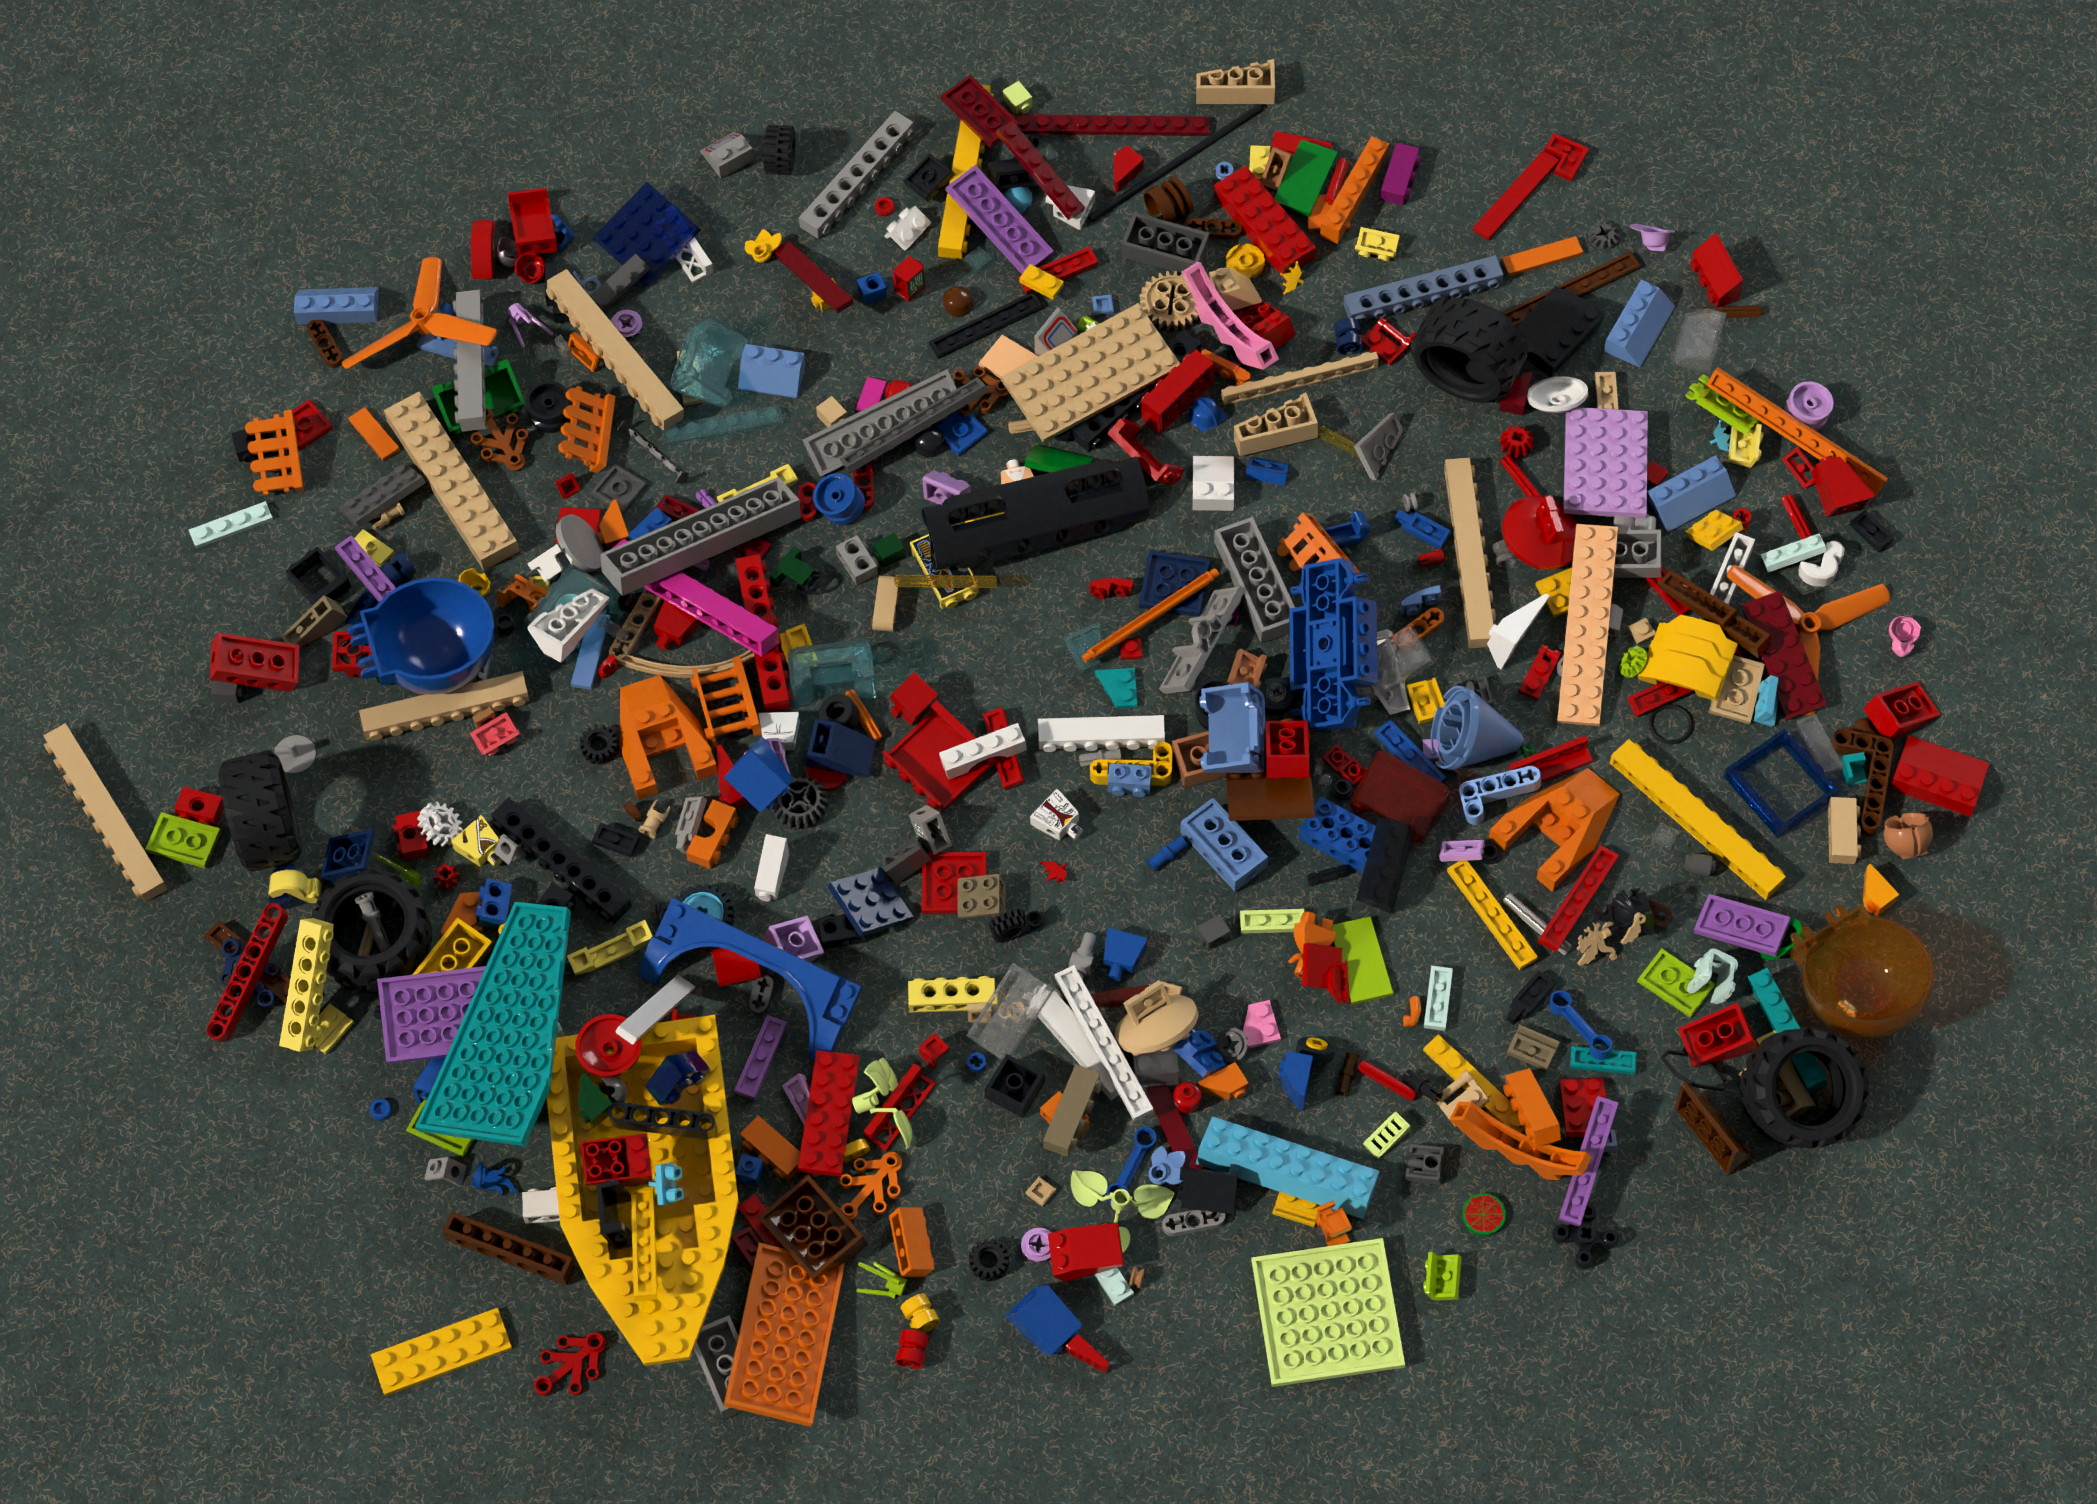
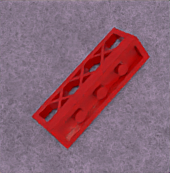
[1508,735,1593,785]
[864,1064,936,1151]

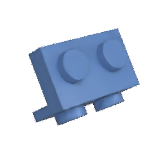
[1108,763,1151,797]

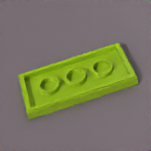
[1332,916,1393,1005]

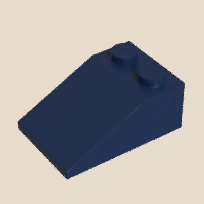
[321,829,375,883]

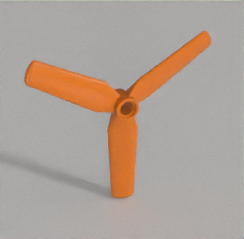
[342,257,497,369]
[1727,565,1890,716]

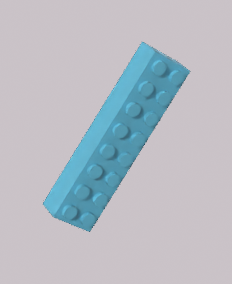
[1196,1116,1379,1219]

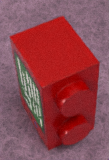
[893,256,925,302]

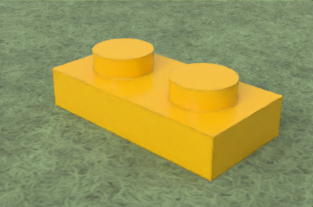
[1019,264,1064,300]

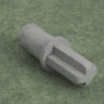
[1079,748,1121,767]

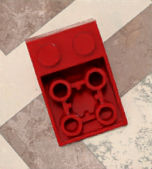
[1232,300,1296,349]
[580,1133,653,1187]

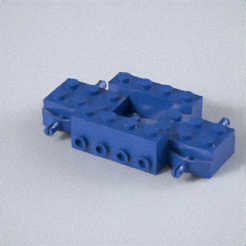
[1289,558,1378,732]

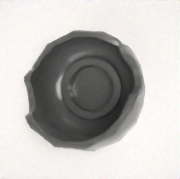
[599,1077,628,1104]

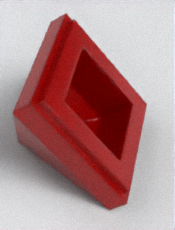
[555,472,581,499]

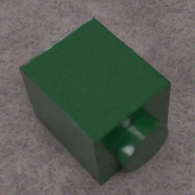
[872,532,905,568]

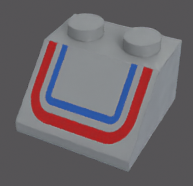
[700,132,754,179]
[1034,307,1078,356]

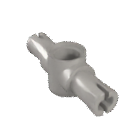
[1069,932,1096,981]

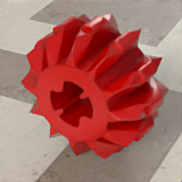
[1499,424,1534,460]

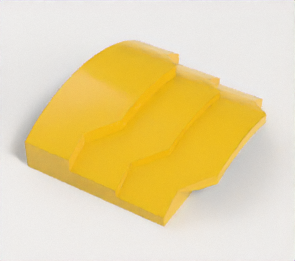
[1637,615,1738,701]

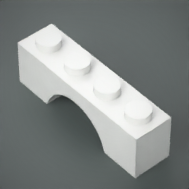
[939,723,1027,780]

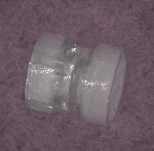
[1492,540,1517,568]

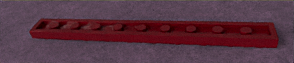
[1014,114,1209,136]

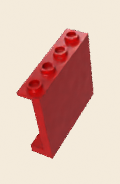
[882,701,996,812]

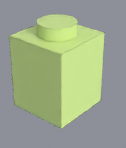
[1003,81,1032,114]

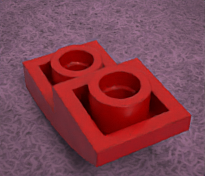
[1089,578,1134,599]
[1320,744,1367,786]

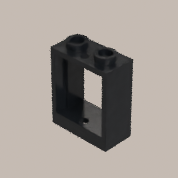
[286,546,351,605]

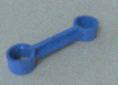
[1549,990,1612,1060]
[1106,1127,1156,1205]

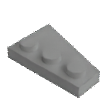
[1354,413,1403,480]

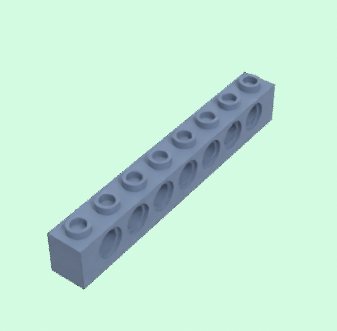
[1343,255,1503,324]

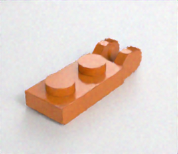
[1201,349,1251,386]

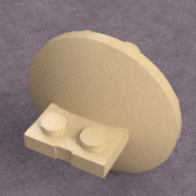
[1115,980,1198,1056]

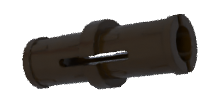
[1335,1052,1360,1097]

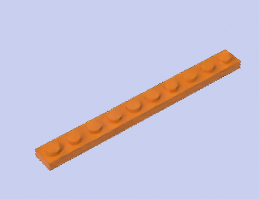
[1706,367,1888,497]

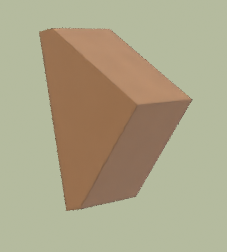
[1260,147,1291,191]

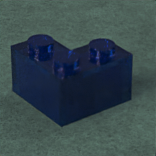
[645,1050,710,1105]

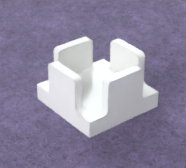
[528,543,575,582]

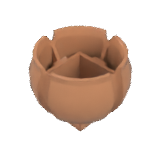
[1883,813,1933,859]

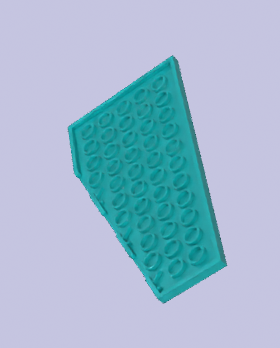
[415,902,571,1146]

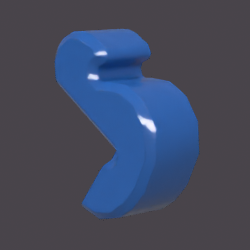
[1324,511,1370,547]

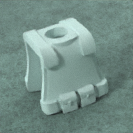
[1687,949,1738,1004]

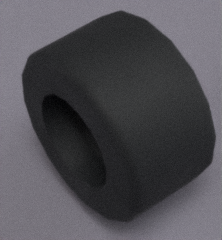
[819,694,860,730]

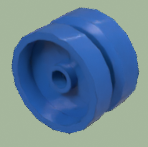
[813,473,865,525]

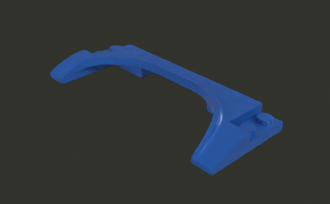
[638,898,863,1060]

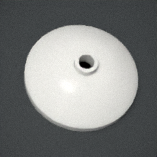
[1527,376,1588,413]

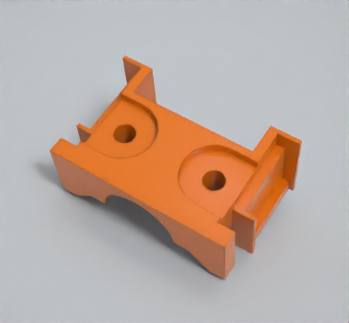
[496,574,554,624]
[1316,1200,1352,1246]

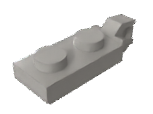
[675,796,707,854]

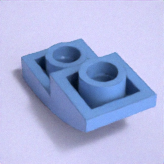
[1400,585,1441,616]

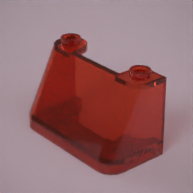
[1350,751,1450,844]

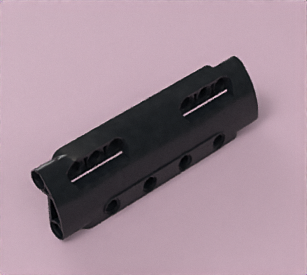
[922,457,1149,571]

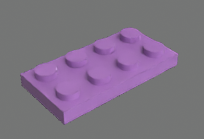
[1694,894,1791,957]

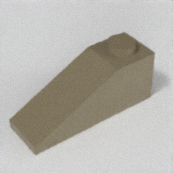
[281,595,347,648]

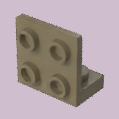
[958,874,1005,919]

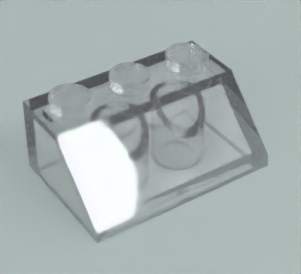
[1671,308,1727,374]

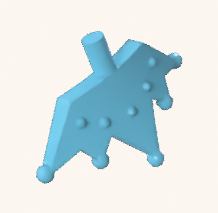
[1709,420,1731,452]

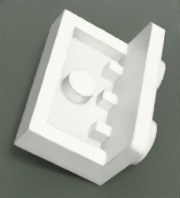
[884,206,931,250]

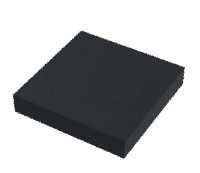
[903,153,955,202]

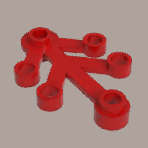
[534,1332,606,1396]

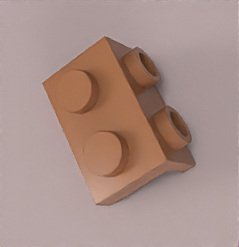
[1227,649,1267,689]

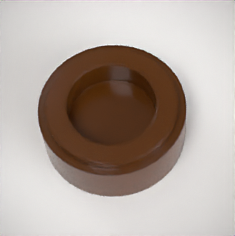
[624,801,643,822]

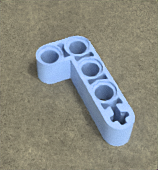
[1459,766,1541,825]

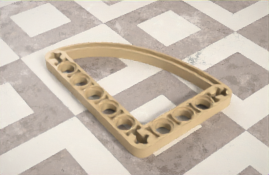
[609,588,755,678]

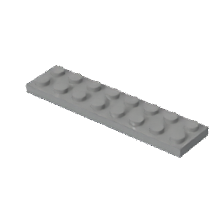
[802,369,957,476]

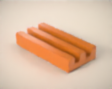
[567,332,602,373]

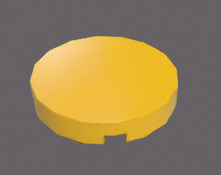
[1226,243,1265,279]

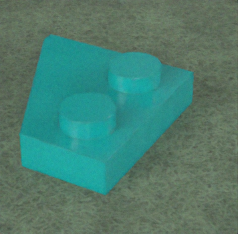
[1095,668,1137,709]

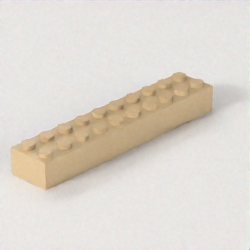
[384,392,519,571]

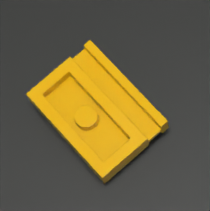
[780,624,819,672]
[1406,678,1445,725]
[1272,1192,1321,1227]

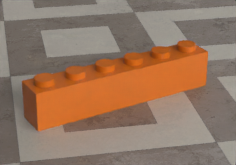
[1320,136,1389,244]

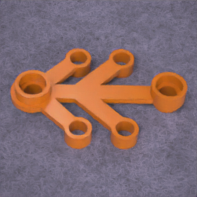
[839,1152,902,1221]

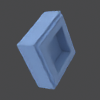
[1092,294,1114,316]

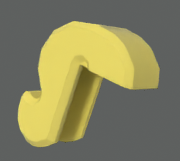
[269,869,322,903]

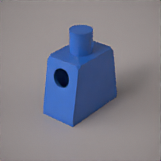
[1104,928,1147,982]

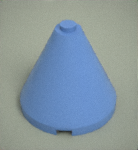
[1431,686,1524,770]

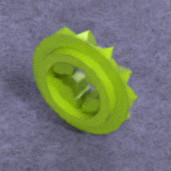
[1618,645,1647,678]

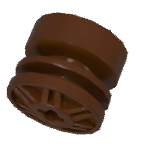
[1143,176,1194,223]

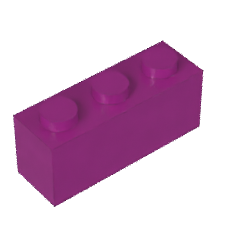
[1380,143,1421,206]

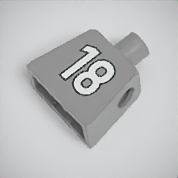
[909,805,952,855]

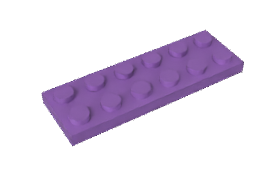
[945,165,1054,274]

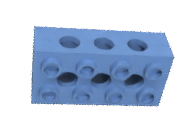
[1180,798,1268,892]

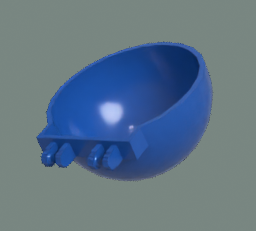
[347,577,495,695]

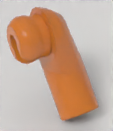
[1403,996,1421,1028]

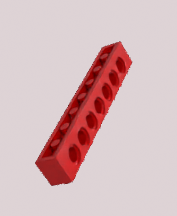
[735,554,793,713]

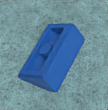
[1245,457,1290,486]

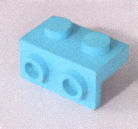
[1754,675,1778,727]

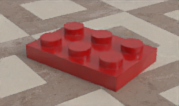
[1559,1078,1610,1137]

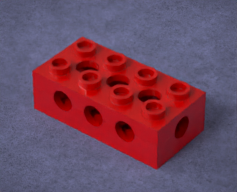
[210,632,299,692]

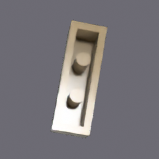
[1828,797,1861,864]

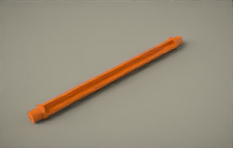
[1081,568,1219,663]

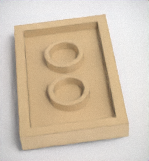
[1709,655,1765,724]

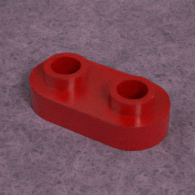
[797,482,817,522]

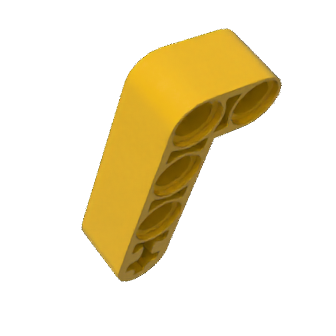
[1090,742,1172,786]

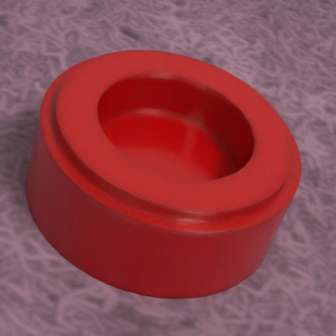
[875,197,894,216]

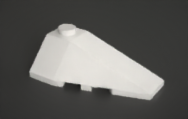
[528,588,610,662]

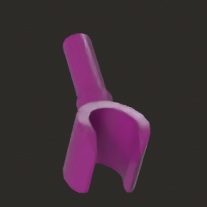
[1231,601,1242,627]

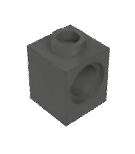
[1196,914,1231,951]

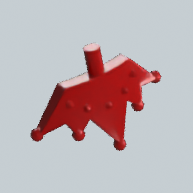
[1039,861,1067,883]

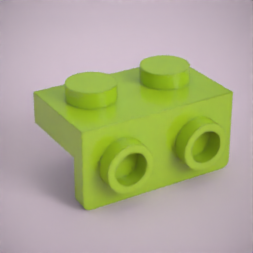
[1423,1252,1462,1301]

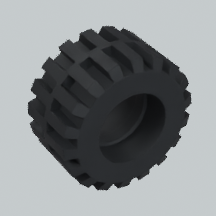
[763,124,796,175]

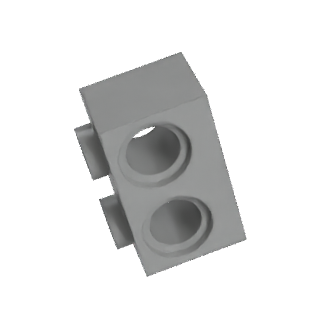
[836,535,879,586]

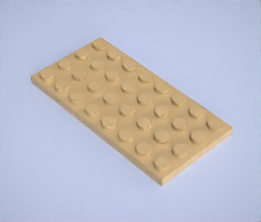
[1001,303,1180,443]

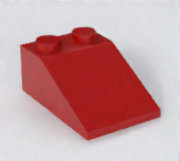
[1863,681,1941,740]
[1678,1002,1758,1067]
[1048,1223,1124,1282]

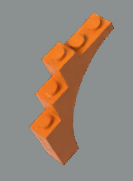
[1449,1102,1592,1180]

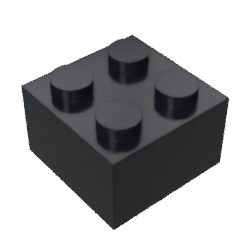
[985,1053,1045,1118]

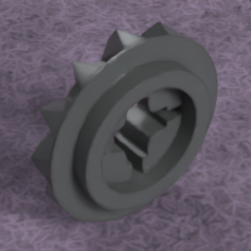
[1588,221,1620,250]
[1216,1028,1249,1062]

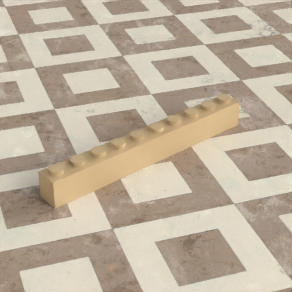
[546,269,684,431]
[1444,458,1496,648]
[43,723,167,902]

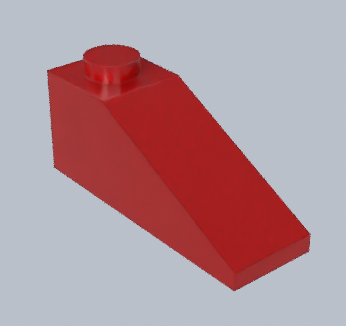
[717,745,749,810]

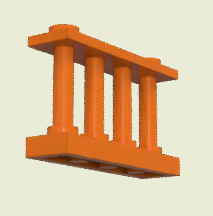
[690,656,762,748]

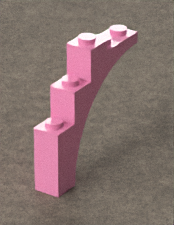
[1182,262,1279,370]

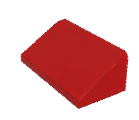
[1782,446,1815,489]

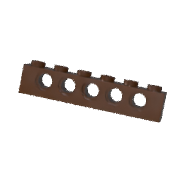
[442,1212,575,1286]

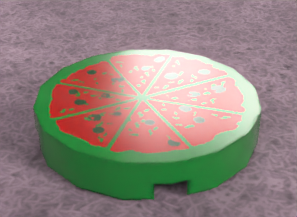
[1462,1193,1506,1237]

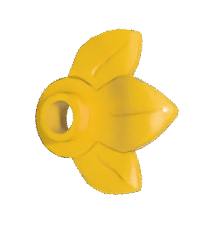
[745,229,782,263]

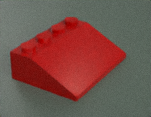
[1890,735,1989,817]

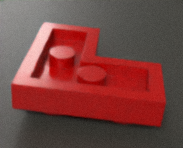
[1545,133,1589,182]

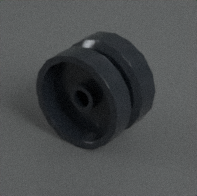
[526,381,572,433]

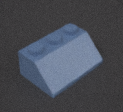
[738,344,806,398]

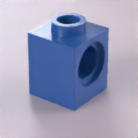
[857,272,889,305]
[735,1154,765,1187]

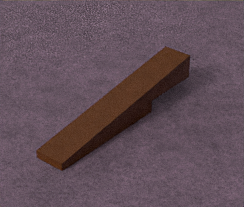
[1658,570,1771,658]

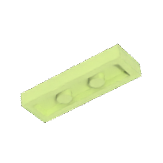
[1240,909,1304,934]

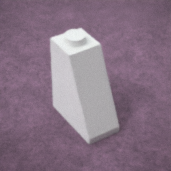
[754,834,789,902]

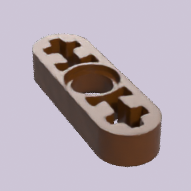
[1185,218,1242,239]
[307,320,343,368]

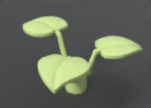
[852,1058,912,1150]
[1071,1170,1174,1253]

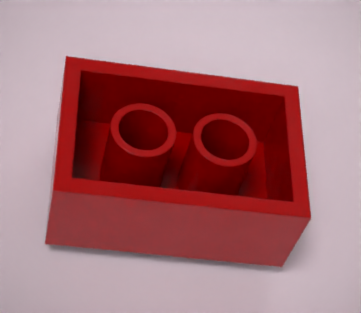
[1265,721,1309,779]

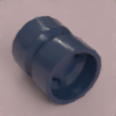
[1334,318,1363,355]
[379,552,416,588]

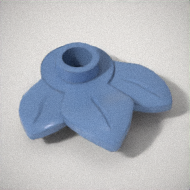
[1148,1146,1186,1185]

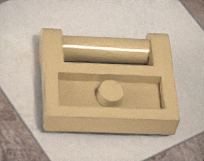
[1435,1070,1490,1127]

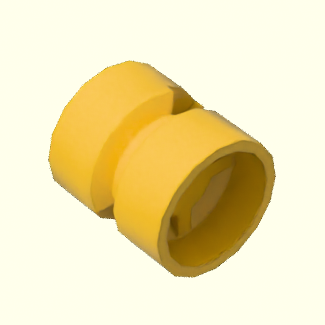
[900,1293,940,1333]

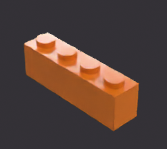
[1503,1068,1561,1147]

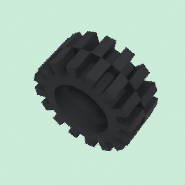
[580,724,619,765]
[988,909,1030,943]
[969,1239,1009,1282]

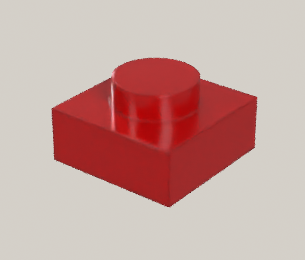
[1120,638,1142,660]

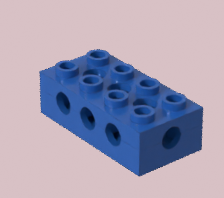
[1299,797,1376,874]

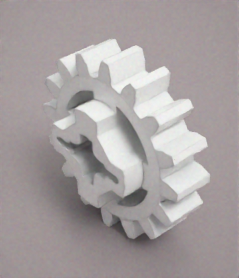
[417,802,463,847]

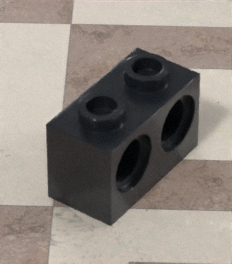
[818,913,866,950]

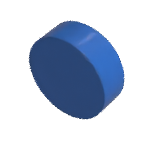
[370,1098,392,1121]

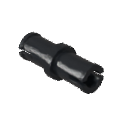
[1402,1070,1443,1103]

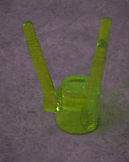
[374,854,423,889]

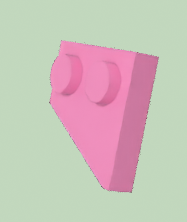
[1243,1000,1281,1049]

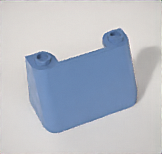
[1199,682,1266,773]

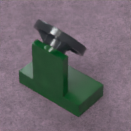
[769,546,824,595]

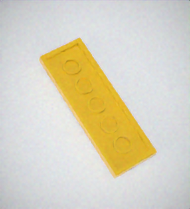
[371,1308,512,1396]

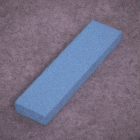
[571,613,611,690]

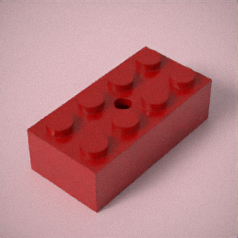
[1141,349,1214,435]

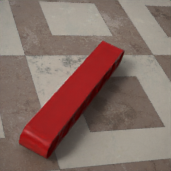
[207,903,288,1043]

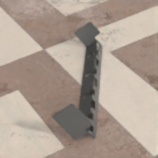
[617,420,689,484]

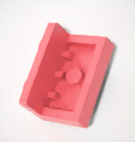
[469,712,521,756]

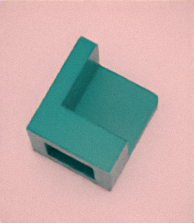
[1840,752,1867,786]

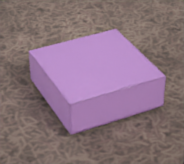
[1422,739,1441,759]

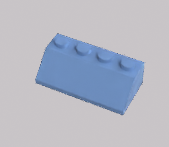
[1604,280,1675,367]
[294,287,379,325]
[1647,455,1736,533]

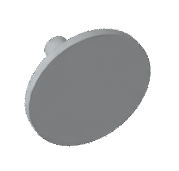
[274,735,316,773]

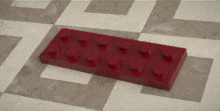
[1741,590,1827,720]

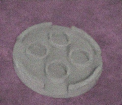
[556,514,604,572]

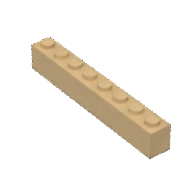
[359,671,530,741]

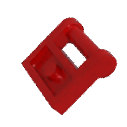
[1362,317,1411,366]

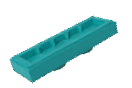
[1570,1046,1637,1075]

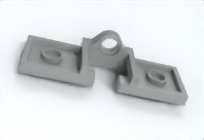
[1159,587,1244,694]

